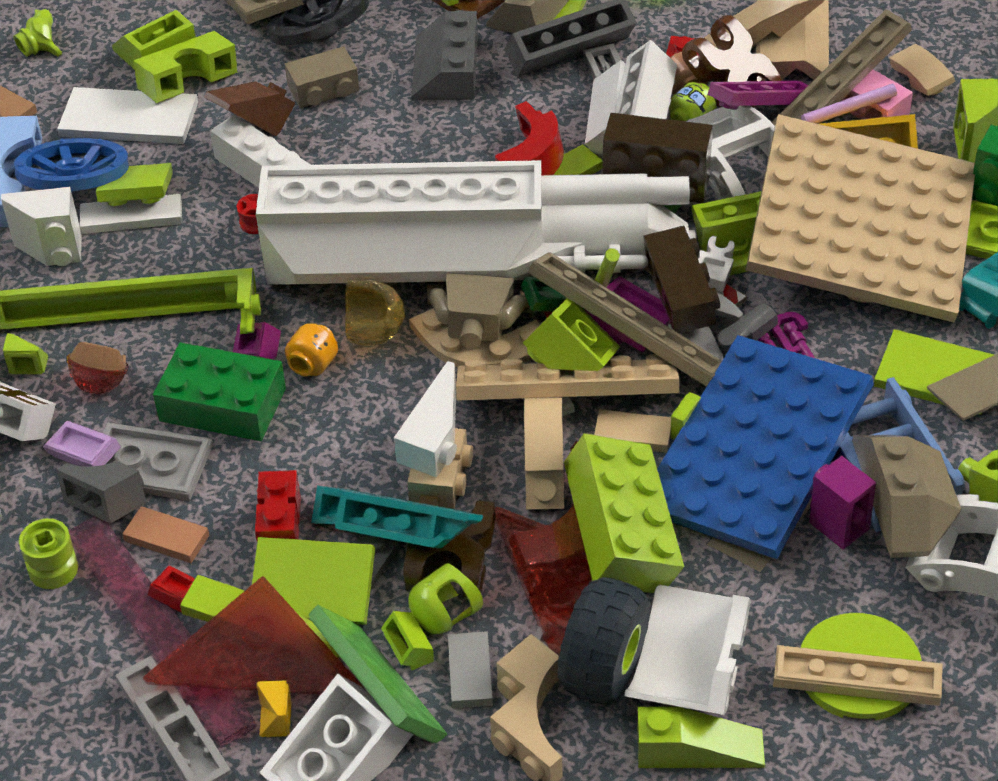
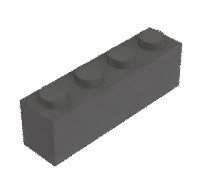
[504,0,637,77]

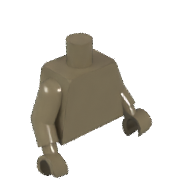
[427,273,535,349]

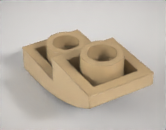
[889,44,955,96]

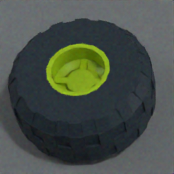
[557,577,650,704]

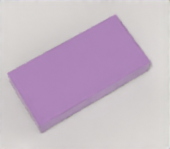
[43,421,121,467]

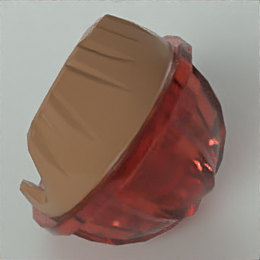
[66,342,129,394]

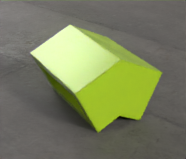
[381,611,434,671]

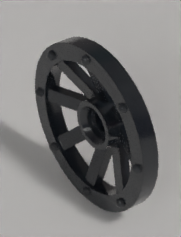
[267,0,369,45]

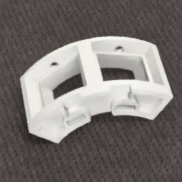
[687,106,775,200]
[905,494,998,600]

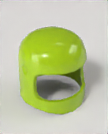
[408,563,483,634]

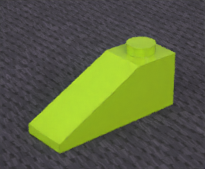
[637,707,765,768]

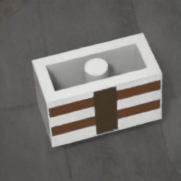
[0,382,56,441]

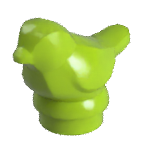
[13,9,62,57]

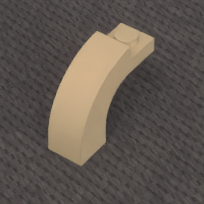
[524,398,564,510]

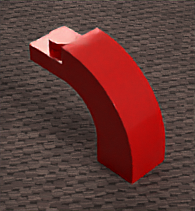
[495,101,564,176]

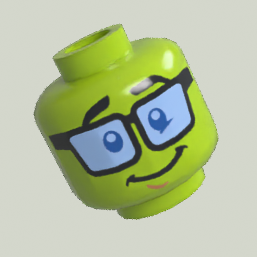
[669,82,717,121]

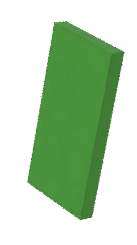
[308,605,447,743]

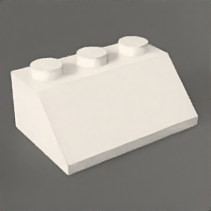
[585,60,626,158]

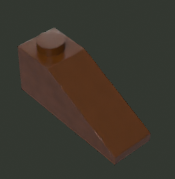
[204,81,295,136]

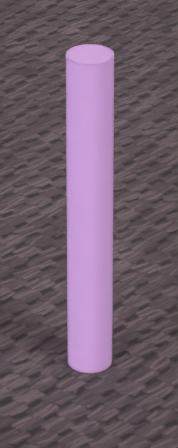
[801,83,897,124]

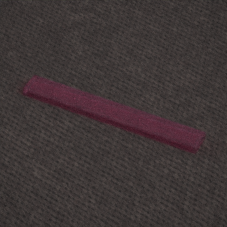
[68,516,256,748]

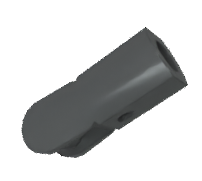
[718,303,778,357]

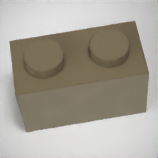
[284,46,359,108]

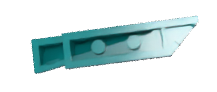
[311,485,483,548]

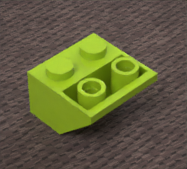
[112,10,196,70]

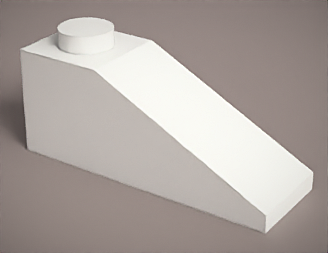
[394,361,457,477]

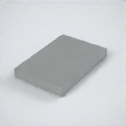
[103,422,213,501]

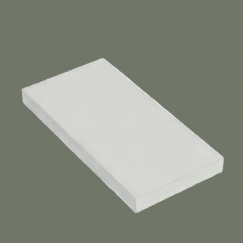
[57,87,198,144]

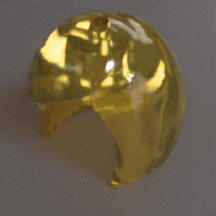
[344,280,405,346]

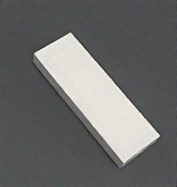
[80,194,182,234]

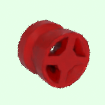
[236,194,259,234]

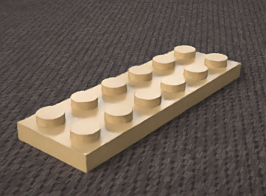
[456,354,679,400]

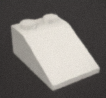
[260,674,413,781]

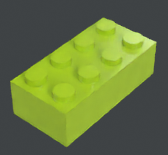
[564,433,684,594]

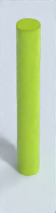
[595,248,620,287]

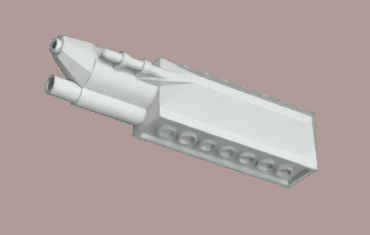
[256,160,697,284]

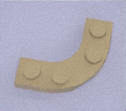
[409,308,541,367]

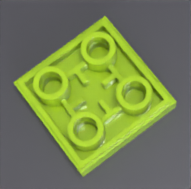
[96,163,173,206]

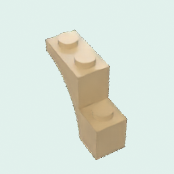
[490,634,562,781]

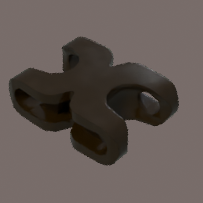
[403,495,496,598]

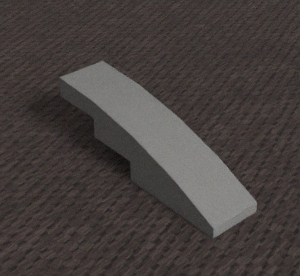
[115,656,231,781]

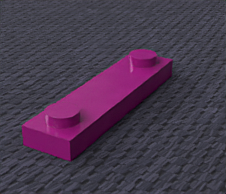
[707,81,808,110]

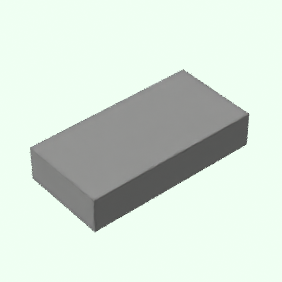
[448,631,493,708]

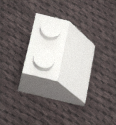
[1,187,82,266]

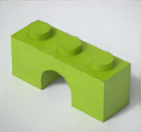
[133,31,237,103]

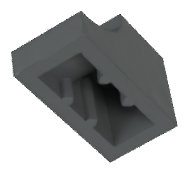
[56,460,146,524]

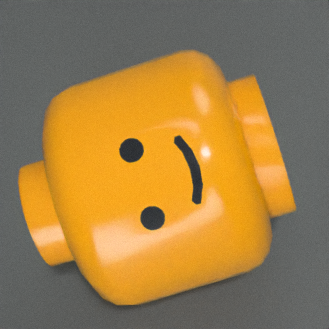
[285,324,338,376]

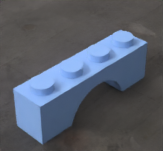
[0,116,42,228]

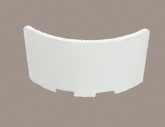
[624,585,751,715]

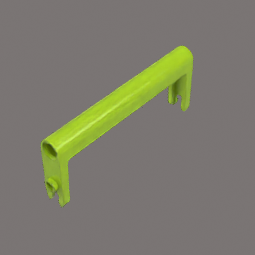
[0,268,261,334]

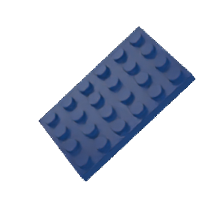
[657,335,874,559]

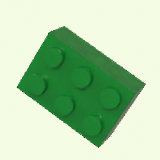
[153,342,286,441]

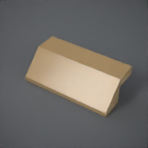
[756,0,829,80]

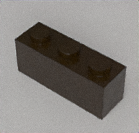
[643,225,720,334]

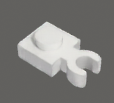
[698,236,734,292]

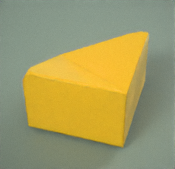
[256,681,292,737]

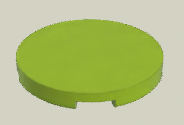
[801,613,922,721]

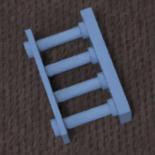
[832,377,965,532]

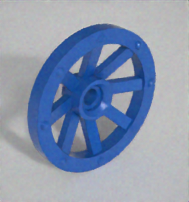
[14,138,129,192]

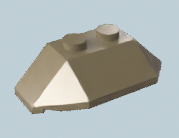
[852,435,961,558]

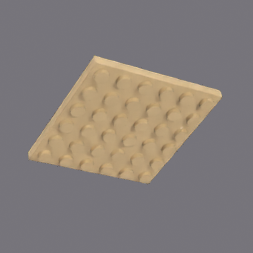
[746,114,975,322]

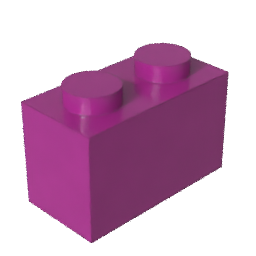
[809,456,876,550]

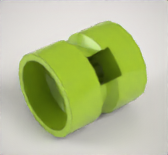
[18,519,79,589]

